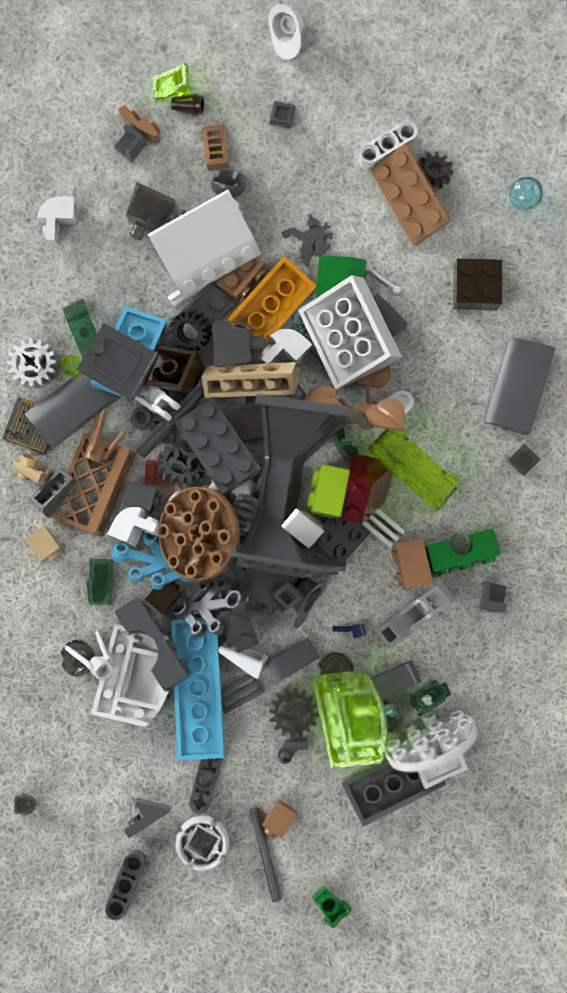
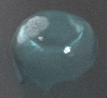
[509,176,543,211]

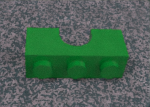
[425,529,501,576]

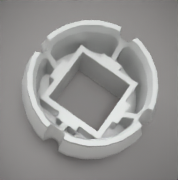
[175,815,230,871]

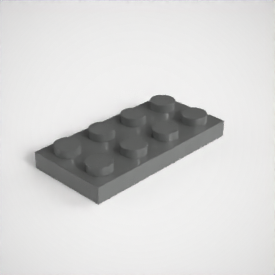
[174,398,262,496]

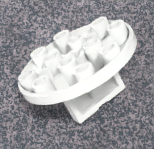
[385,711,478,789]

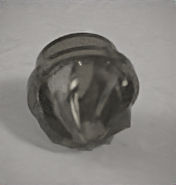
[14,793,36,817]

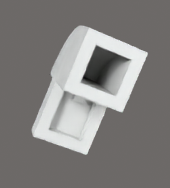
[37,196,78,246]
[261,329,312,365]
[107,507,160,547]

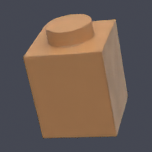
[262,799,297,839]

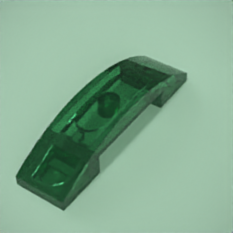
[63,298,101,358]

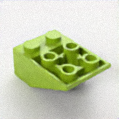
[305,465,350,518]

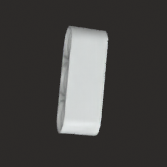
[359,121,418,170]

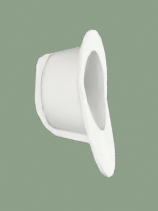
[268,4,303,60]

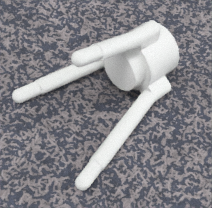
[65,631,112,681]

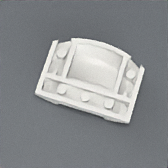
[91,624,169,728]

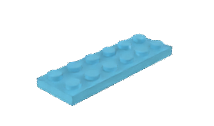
[171,617,225,761]

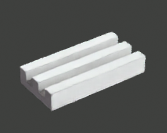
[362,509,405,549]

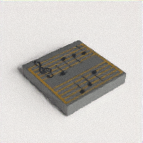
[2,397,49,454]

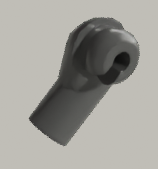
[278,738,308,764]

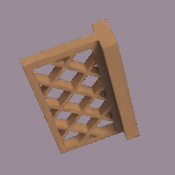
[50,433,136,537]

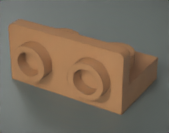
[216,258,266,302]

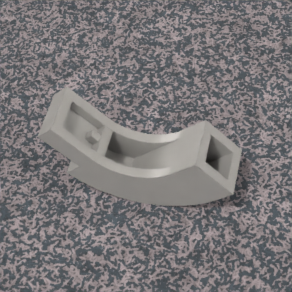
[376,581,456,648]

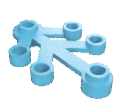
[112,532,192,590]

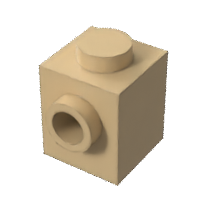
[25,525,64,563]

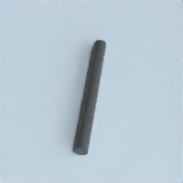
[250,807,281,902]

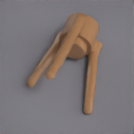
[84,409,126,464]

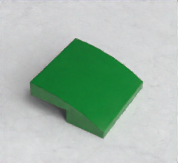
[315,256,366,299]

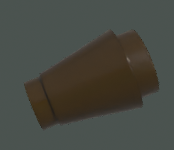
[171,93,205,116]

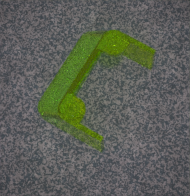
[364,429,459,516]

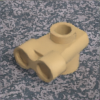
[12,453,53,484]

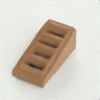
[202,125,229,171]

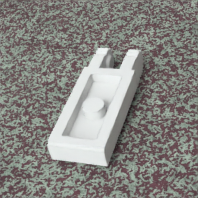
[135,385,181,422]

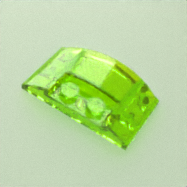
[312,669,388,768]

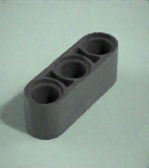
[351,660,421,709]
[105,850,147,921]

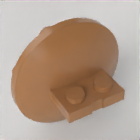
[157,487,239,581]

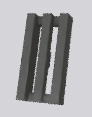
[221,674,266,714]

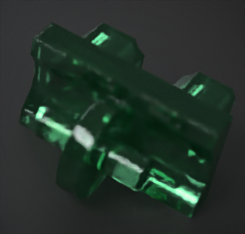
[409,680,451,716]

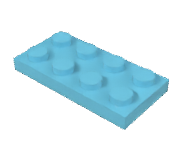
[91,306,167,400]

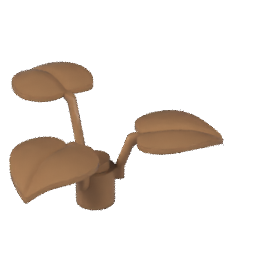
[303,365,405,430]

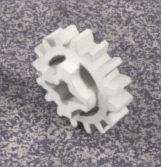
[7,338,57,388]

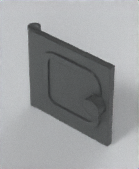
[76,323,159,403]

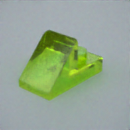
[152,63,190,101]

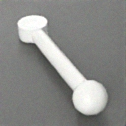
[366,263,402,295]

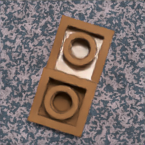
[118,105,161,144]

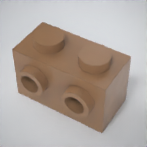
[391,538,433,590]

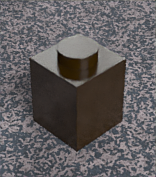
[145,581,182,614]

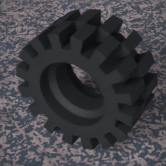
[168,309,213,351]

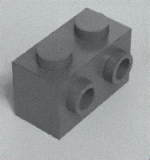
[217,608,259,653]

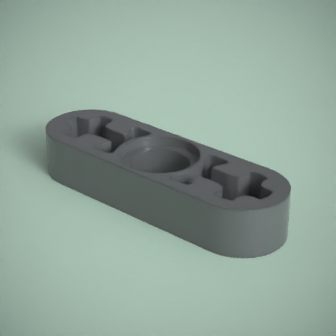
[189,758,223,814]

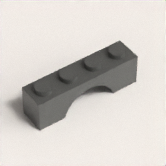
[114,597,190,693]

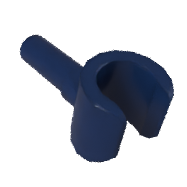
[332,624,366,638]

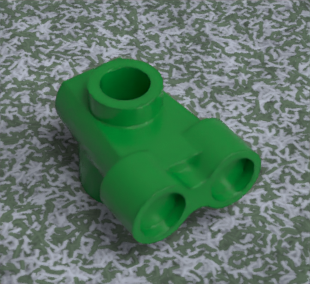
[312,886,352,928]

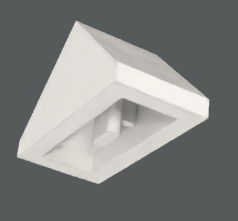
[281,508,324,548]

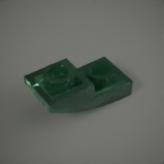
[332,428,358,464]

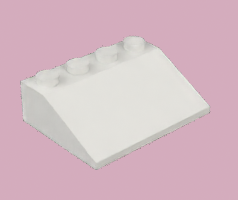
[147,190,261,298]
[298,275,402,390]

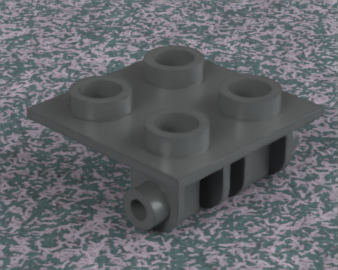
[314,518,370,562]

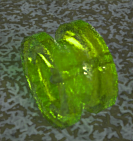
[61,355,81,377]

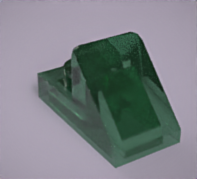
[86,559,114,605]

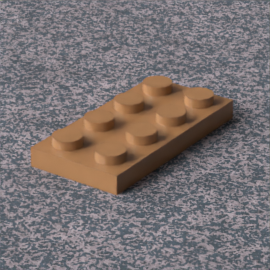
[370,144,452,246]

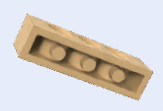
[202,362,298,398]

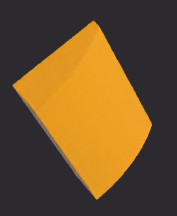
[226,256,316,353]

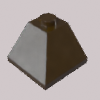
[143,345,205,392]

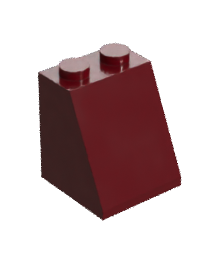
[339,453,396,524]

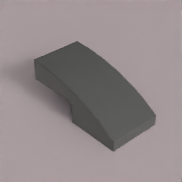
[266,638,320,683]

